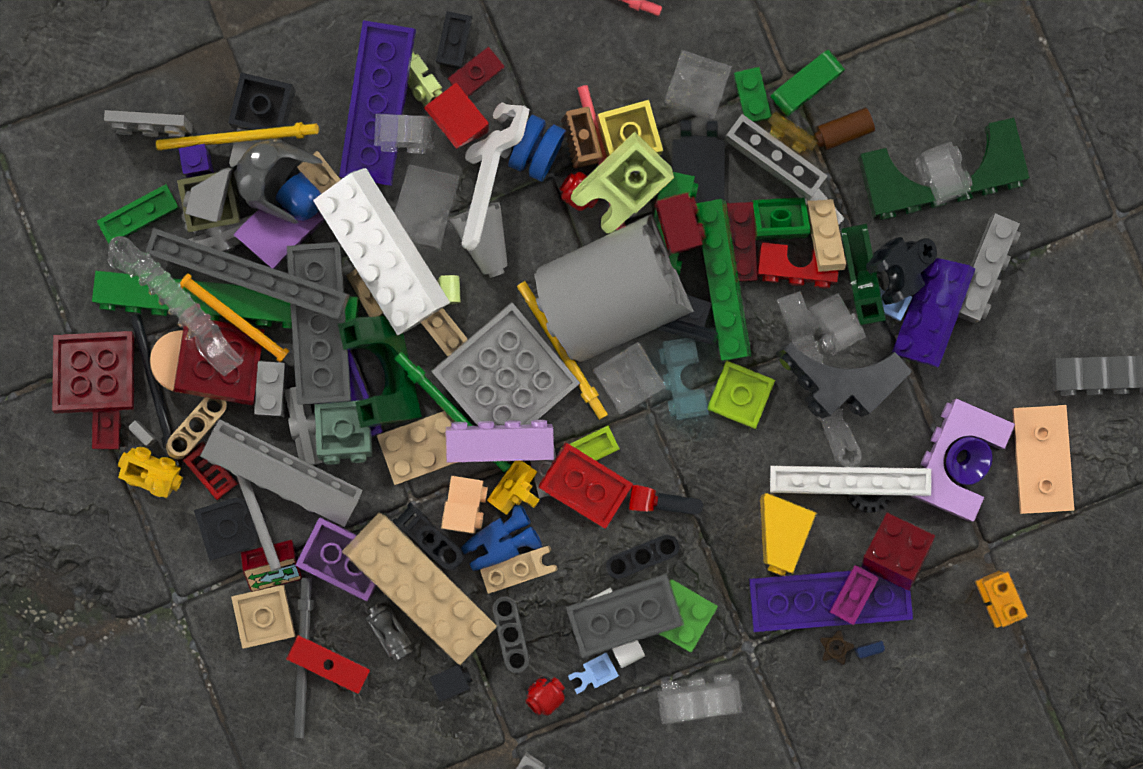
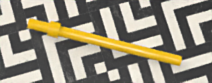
[517,281,608,420]

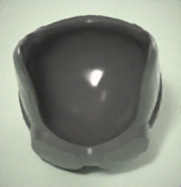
[236,138,323,224]

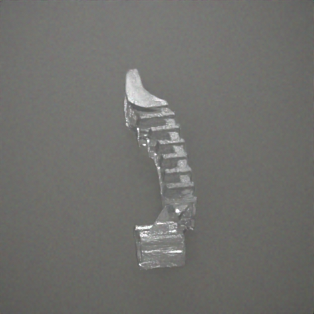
[107,236,244,376]
[777,291,862,467]

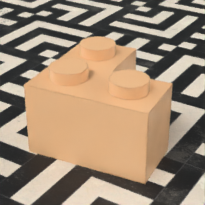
[441,476,488,534]

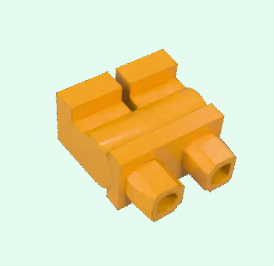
[975,571,1028,628]

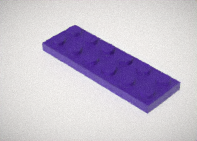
[339,20,416,185]
[749,570,913,632]

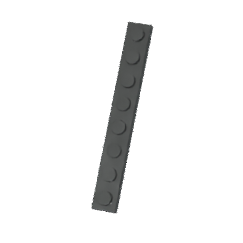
[145,228,349,320]

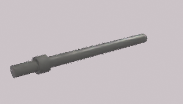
[294,578,314,738]

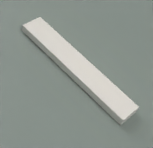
[770,466,931,496]

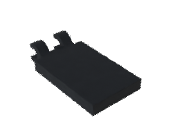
[672,120,725,219]

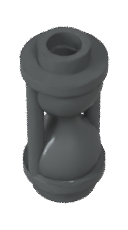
[366,602,413,662]

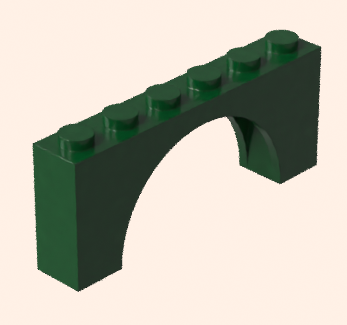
[858,117,1030,221]

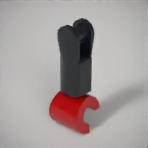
[629,485,704,514]

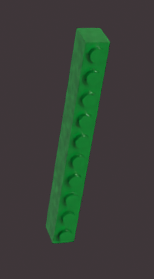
[92,271,360,329]

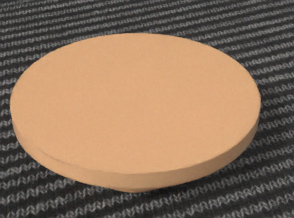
[150,330,183,393]

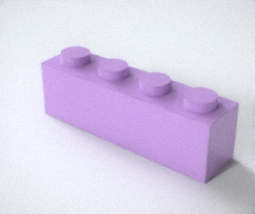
[446,420,554,462]

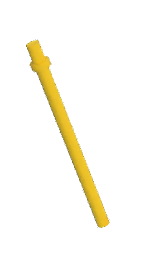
[156,122,319,150]

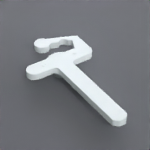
[461,103,530,250]

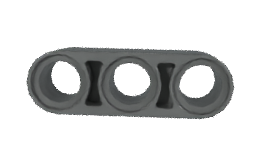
[493,596,529,673]

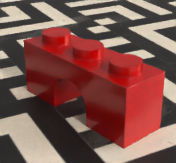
[757,242,839,289]

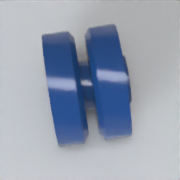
[508,114,566,182]

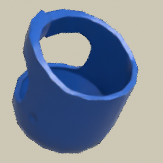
[276,172,322,221]

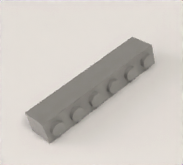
[201,419,362,527]

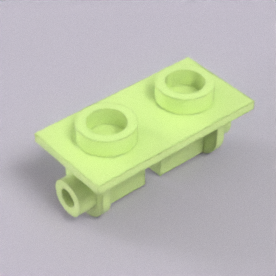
[408,52,442,107]

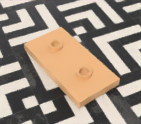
[1012,405,1074,514]

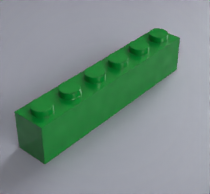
[696,199,751,361]

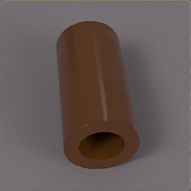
[814,107,875,151]

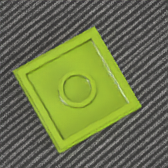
[706,360,775,429]

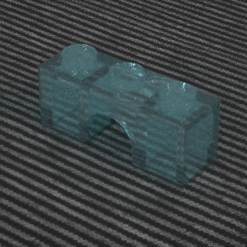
[658,338,709,421]

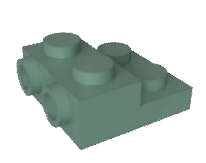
[315,400,372,465]

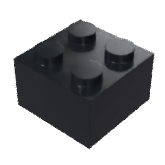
[228,73,296,140]

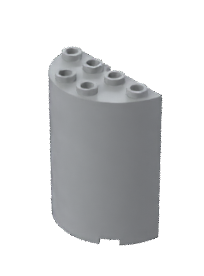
[534,214,694,362]

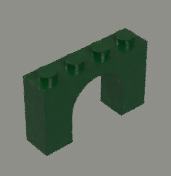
[338,316,422,428]

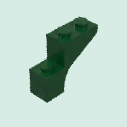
[841,224,886,325]

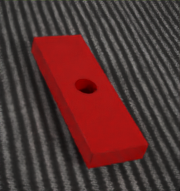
[286,635,370,694]

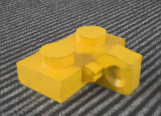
[487,460,540,515]

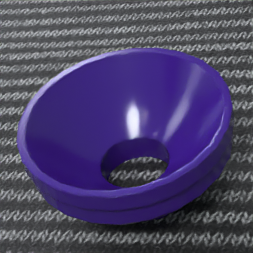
[946,437,992,485]

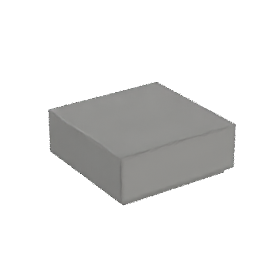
[128,420,158,447]

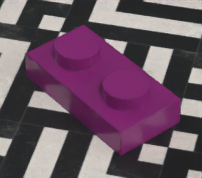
[829,565,879,625]

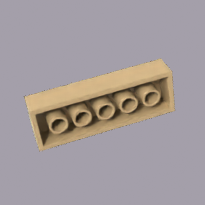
[342,513,497,665]

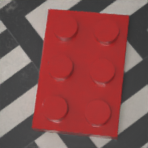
[538,442,633,529]

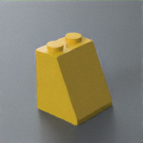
[760,493,816,576]

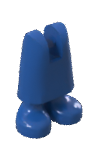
[461,503,543,571]

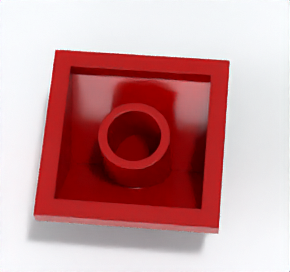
[424,83,489,149]

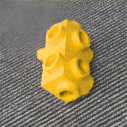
[118,447,183,498]

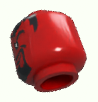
[525,676,565,716]

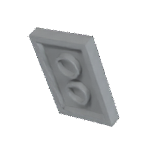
[104,110,193,138]

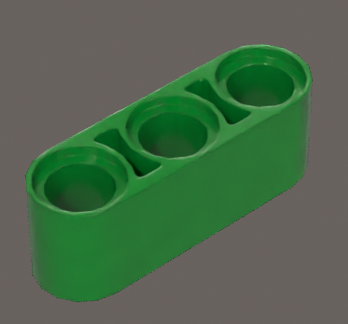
[770,49,845,117]

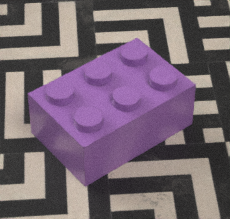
[296,517,377,601]

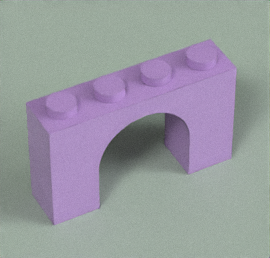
[911,399,1015,522]

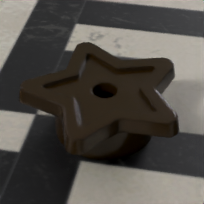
[820,630,854,665]

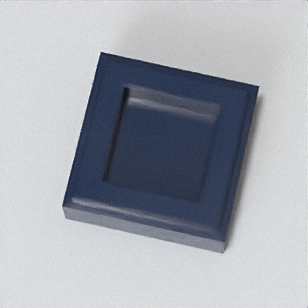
[854,640,885,659]

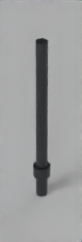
[130,314,182,467]

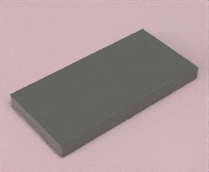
[566,574,684,658]

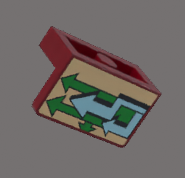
[241,540,302,592]

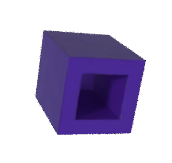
[179,144,214,178]

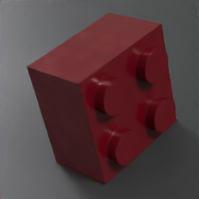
[655,192,705,255]
[861,513,935,591]

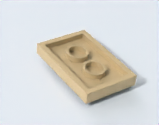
[377,411,458,485]

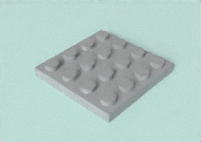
[431,302,580,425]

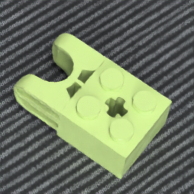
[571,132,674,233]

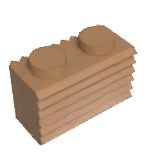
[560,107,603,168]

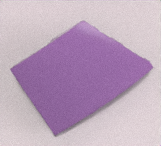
[233,207,325,269]

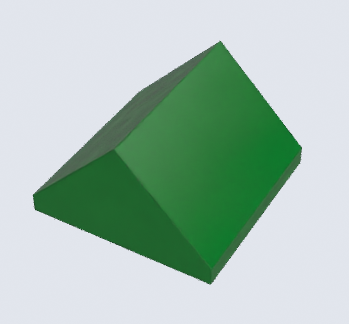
[752,197,810,241]

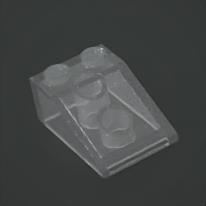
[394,165,460,252]

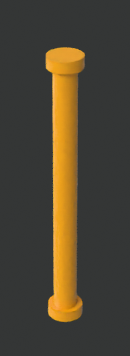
[178,273,290,363]

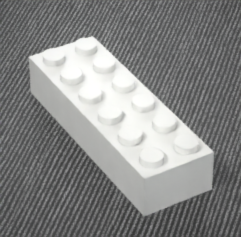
[313,168,450,335]

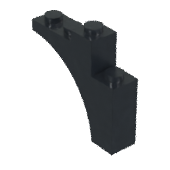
[776,343,912,419]

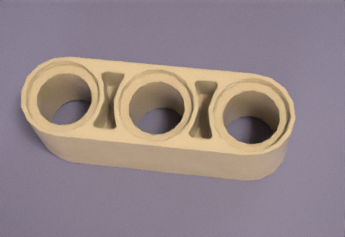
[166,397,227,460]

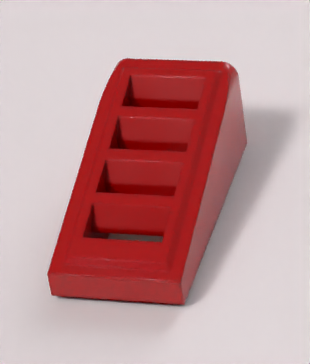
[183,441,238,500]

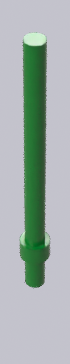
[394,352,511,472]

